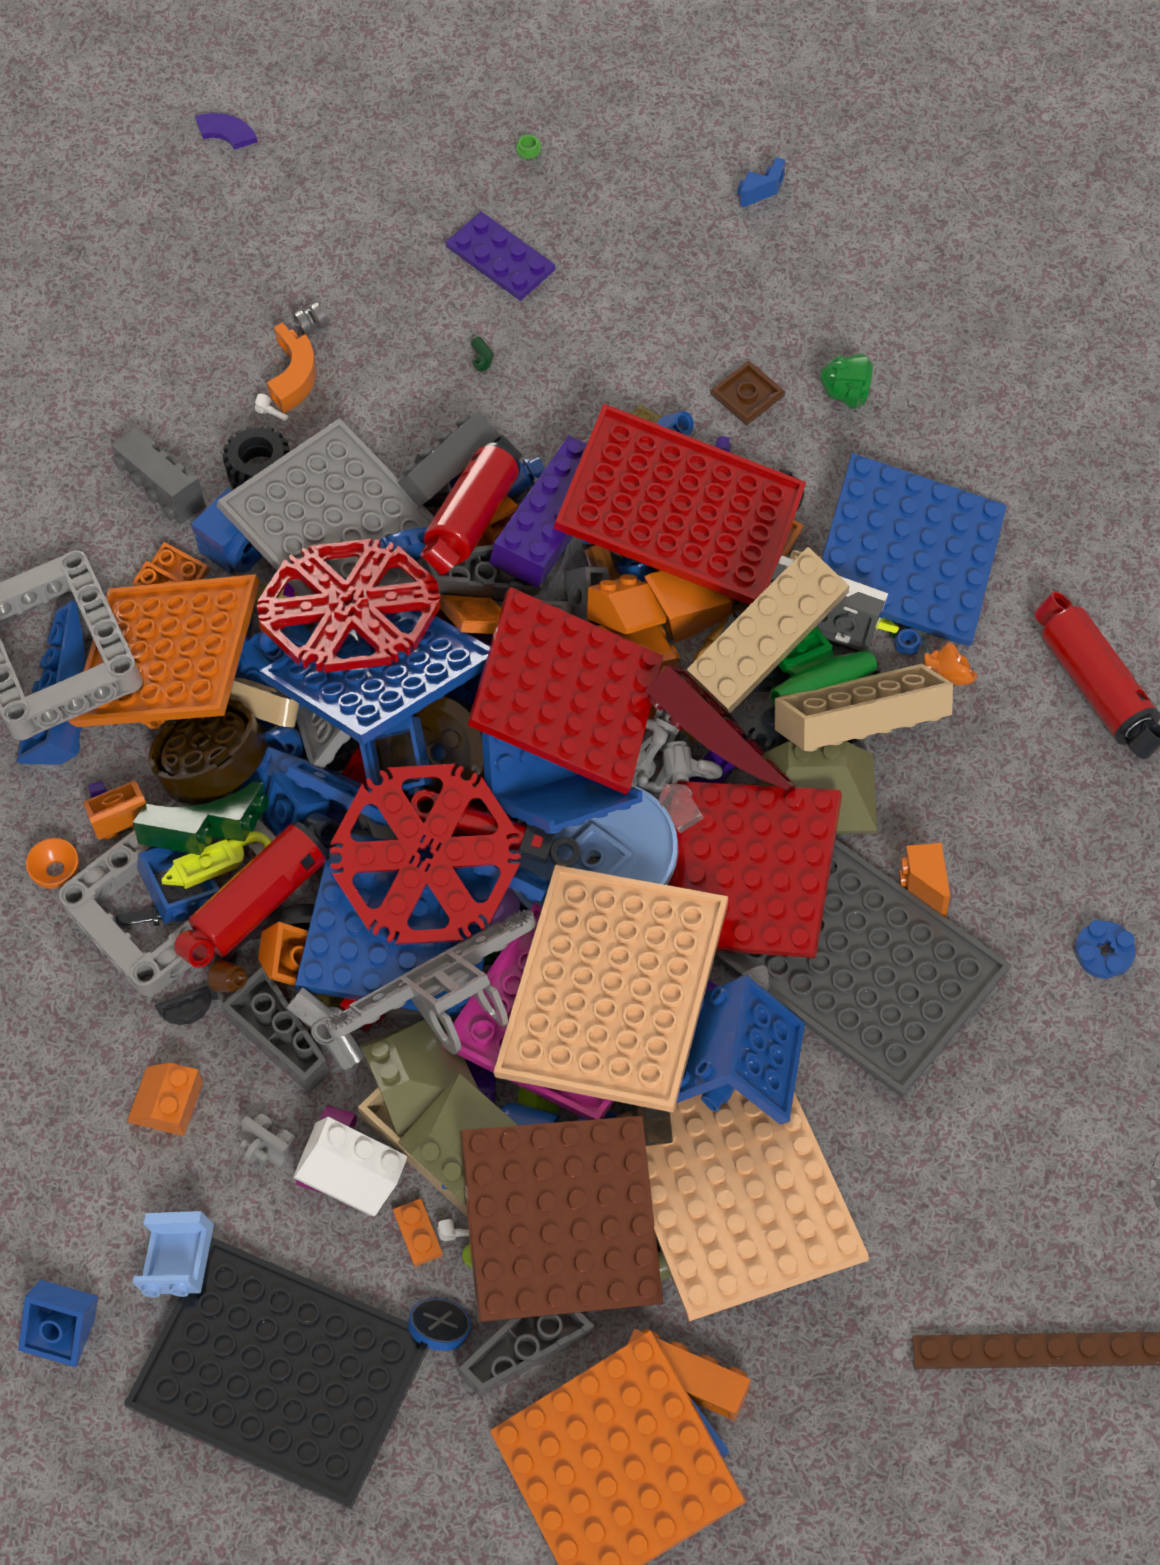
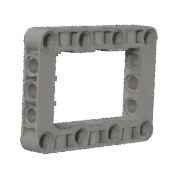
[0,550,143,740]
[59,791,276,996]

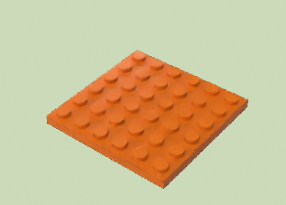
[68,574,260,727]
[489,1331,747,1565]

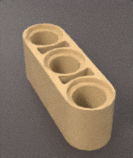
[229,678,299,727]

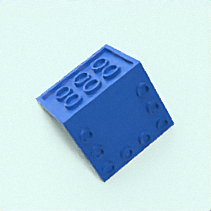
[482,732,643,834]
[653,975,805,1125]

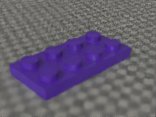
[445,211,556,301]

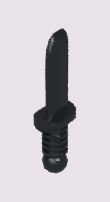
[116,905,162,926]

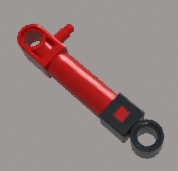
[411,775,580,868]

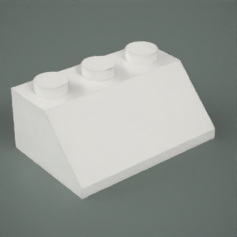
[293,1117,408,1217]

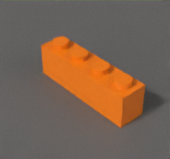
[627,1328,751,1421]

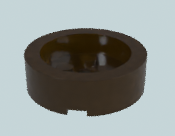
[376,695,485,811]
[148,699,267,804]

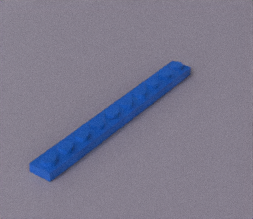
[286,759,550,902]

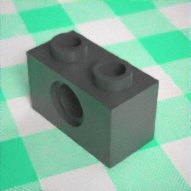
[565,567,608,626]

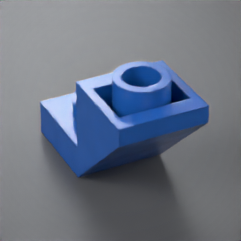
[737,157,785,207]

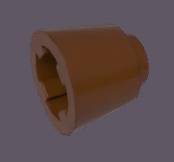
[208,960,247,992]

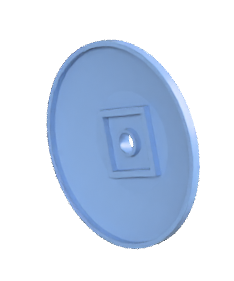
[509,786,678,910]

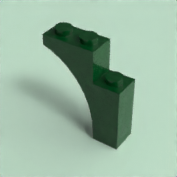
[133,781,269,855]

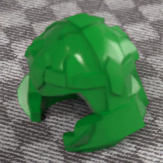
[820,353,873,409]

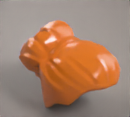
[923,641,978,686]

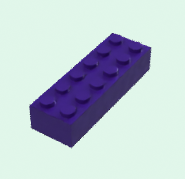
[490,435,587,588]

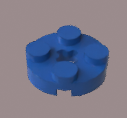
[1075,920,1136,979]

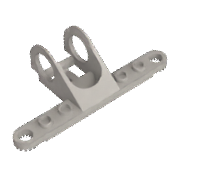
[325,910,537,1055]

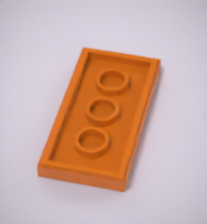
[440,595,501,634]

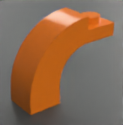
[266,322,317,414]

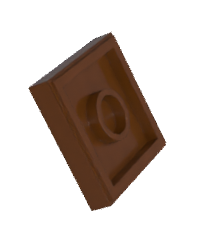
[710,360,785,426]

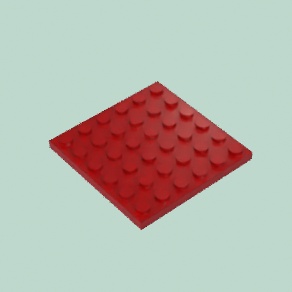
[467,587,663,795]
[667,781,842,958]

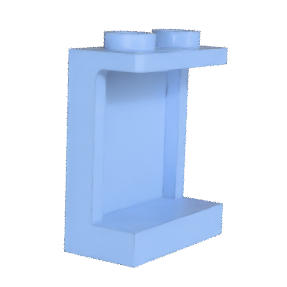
[132,1211,214,1297]

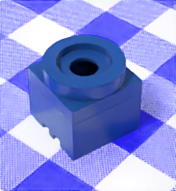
[191,488,263,574]

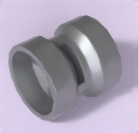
[293,302,328,336]

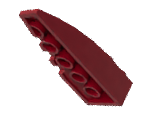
[645,665,796,790]

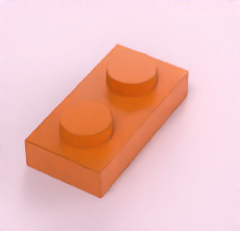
[392,1198,443,1267]

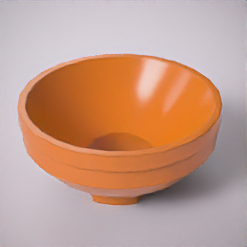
[26,838,79,889]

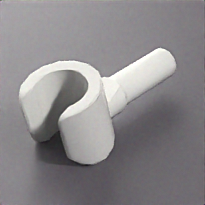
[255,394,289,422]
[437,1219,469,1241]

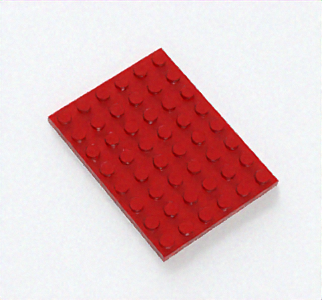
[553,403,806,605]

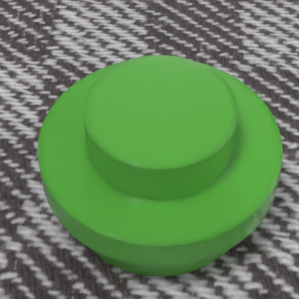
[516,135,541,159]

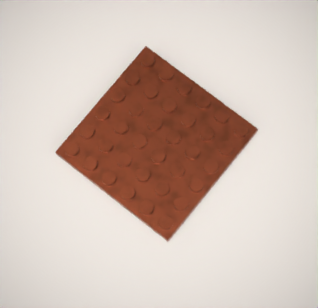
[459,1116,663,1322]

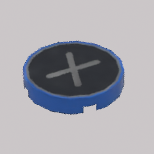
[408,1298,471,1351]

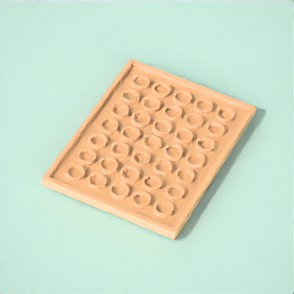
[494,865,728,1113]
[617,1089,869,1321]

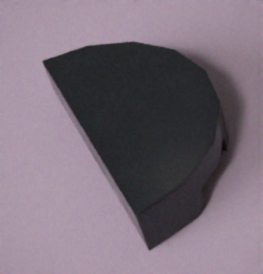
[154,986,212,1025]

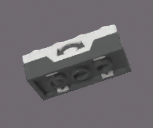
[770,556,888,651]

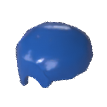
[264,725,306,759]

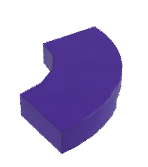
[195,113,258,150]

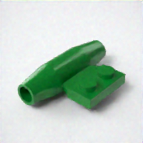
[771,627,877,706]

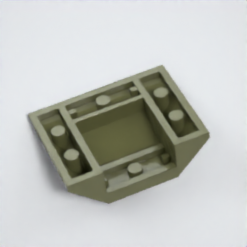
[759,741,877,834]
[359,1015,478,1135]
[398,1073,518,1205]

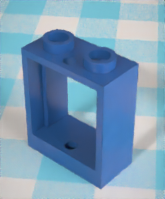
[359,716,434,796]
[137,847,220,924]

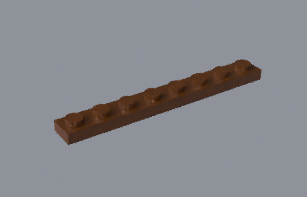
[912,1332,1160,1369]

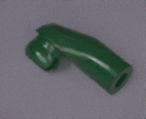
[471,336,494,372]

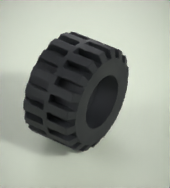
[222,425,290,489]

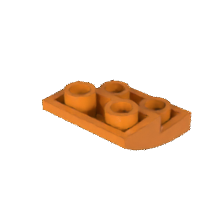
[132,542,211,586]

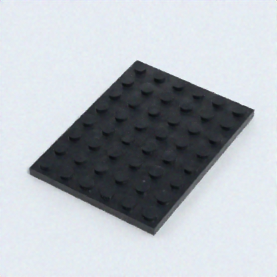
[124,1237,429,1509]

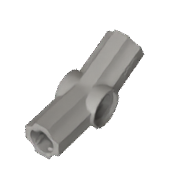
[286,988,364,1070]

